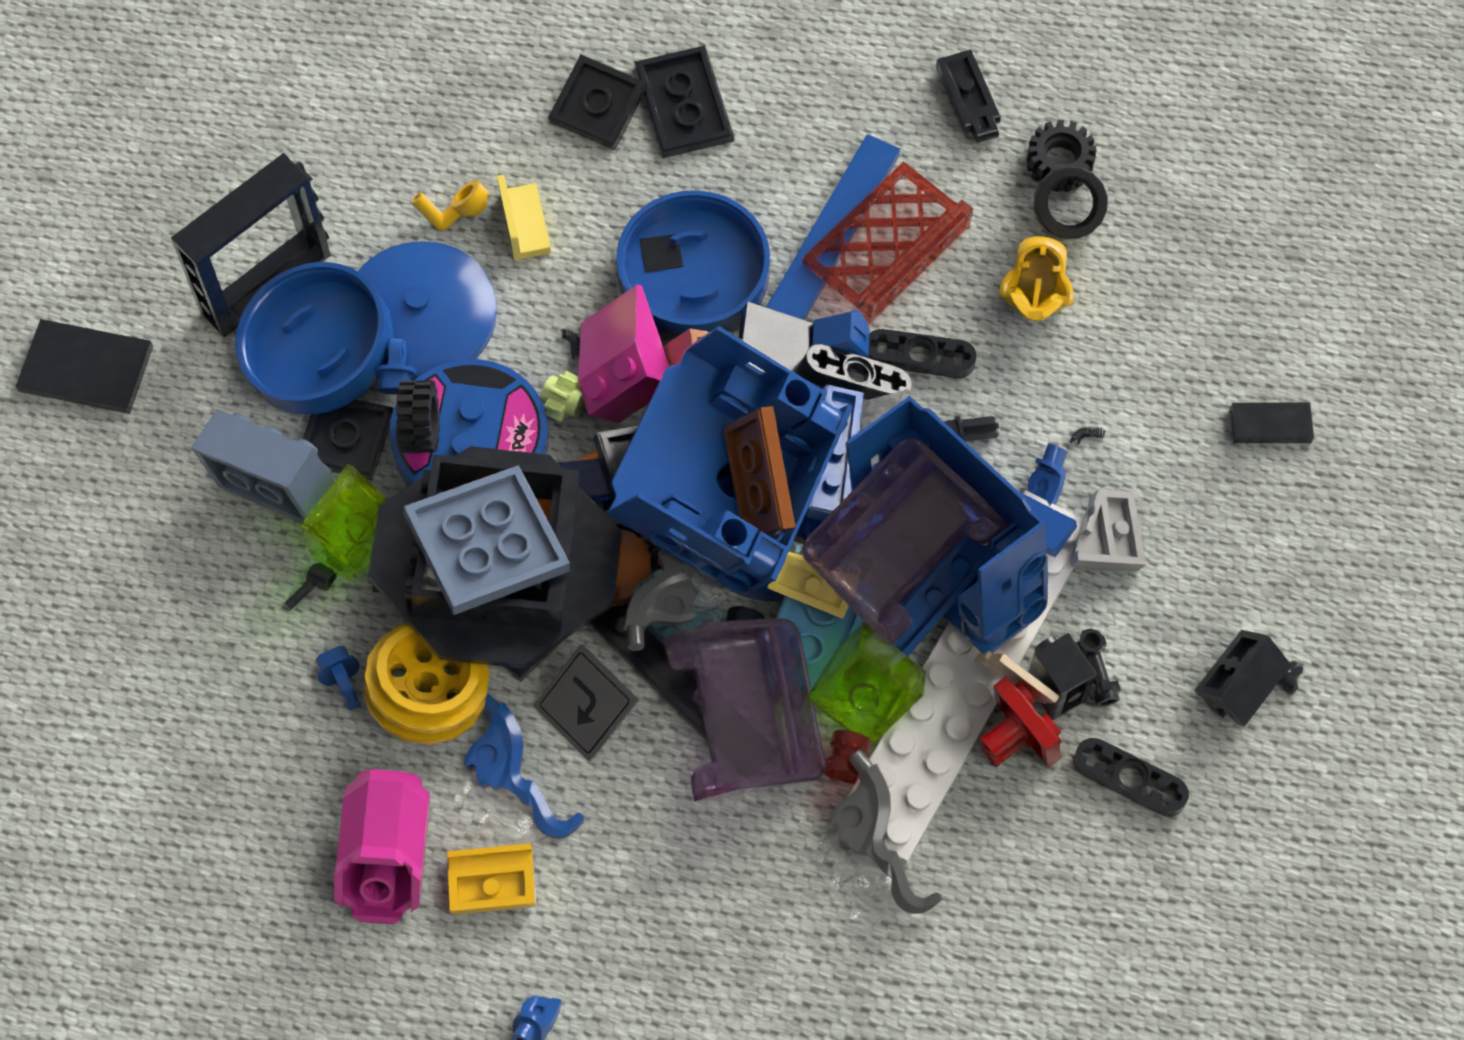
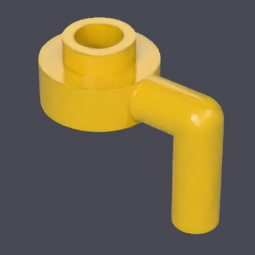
[411,180,489,231]

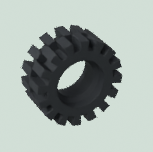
[1026,120,1097,192]
[396,380,440,453]

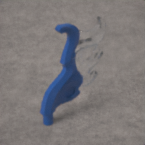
[455,693,584,847]

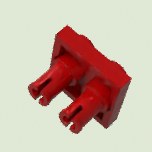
[979,676,1062,768]

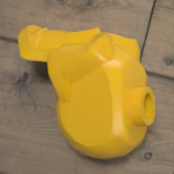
[999,236,1074,321]

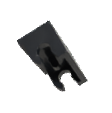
[1194,629,1292,727]

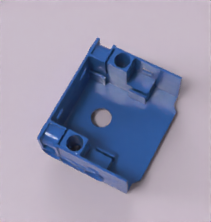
[607,326,853,593]
[846,396,1048,653]

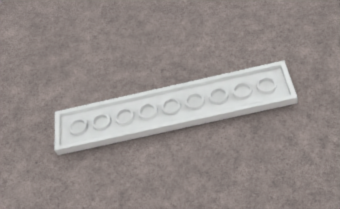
[835,490,1083,865]

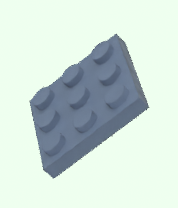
[404,465,570,615]

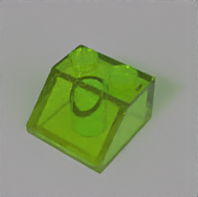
[300,464,388,581]
[807,622,926,748]

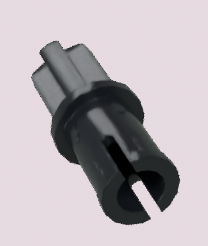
[943,416,999,442]

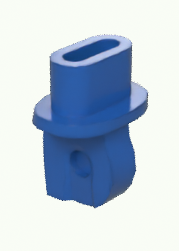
[375,338,417,394]
[1028,443,1068,506]
[316,646,361,711]
[512,995,562,1040]

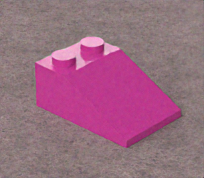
[578,284,669,423]

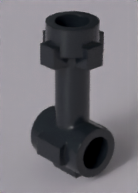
[1076,628,1121,707]

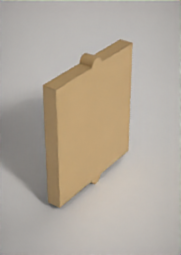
[974,651,1060,704]

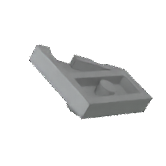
[1070,489,1146,571]

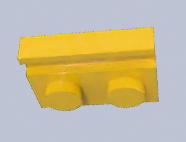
[447,843,536,915]

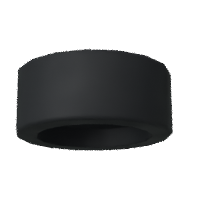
[1033,167,1108,239]

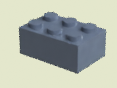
[191,410,339,527]

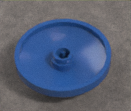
[358,241,497,381]

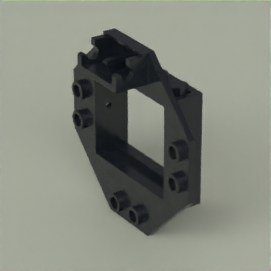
[368,446,622,669]

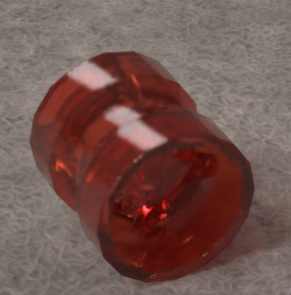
[823,730,872,784]

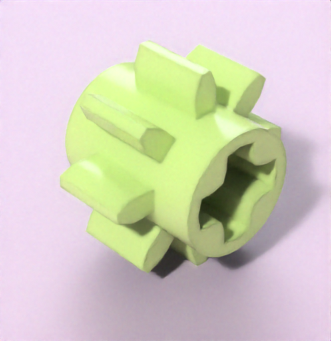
[540,371,585,422]

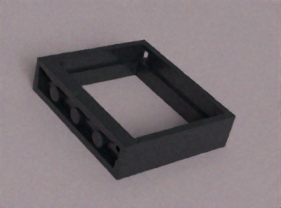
[171,153,331,338]

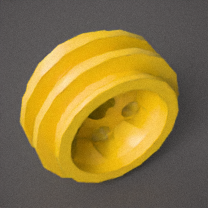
[363,624,490,745]

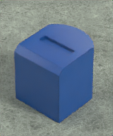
[812,310,870,358]

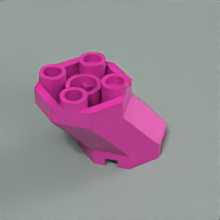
[334,769,430,924]

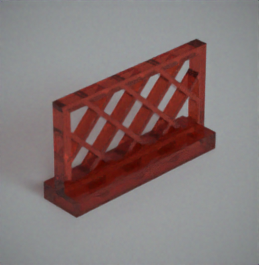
[802,161,973,324]

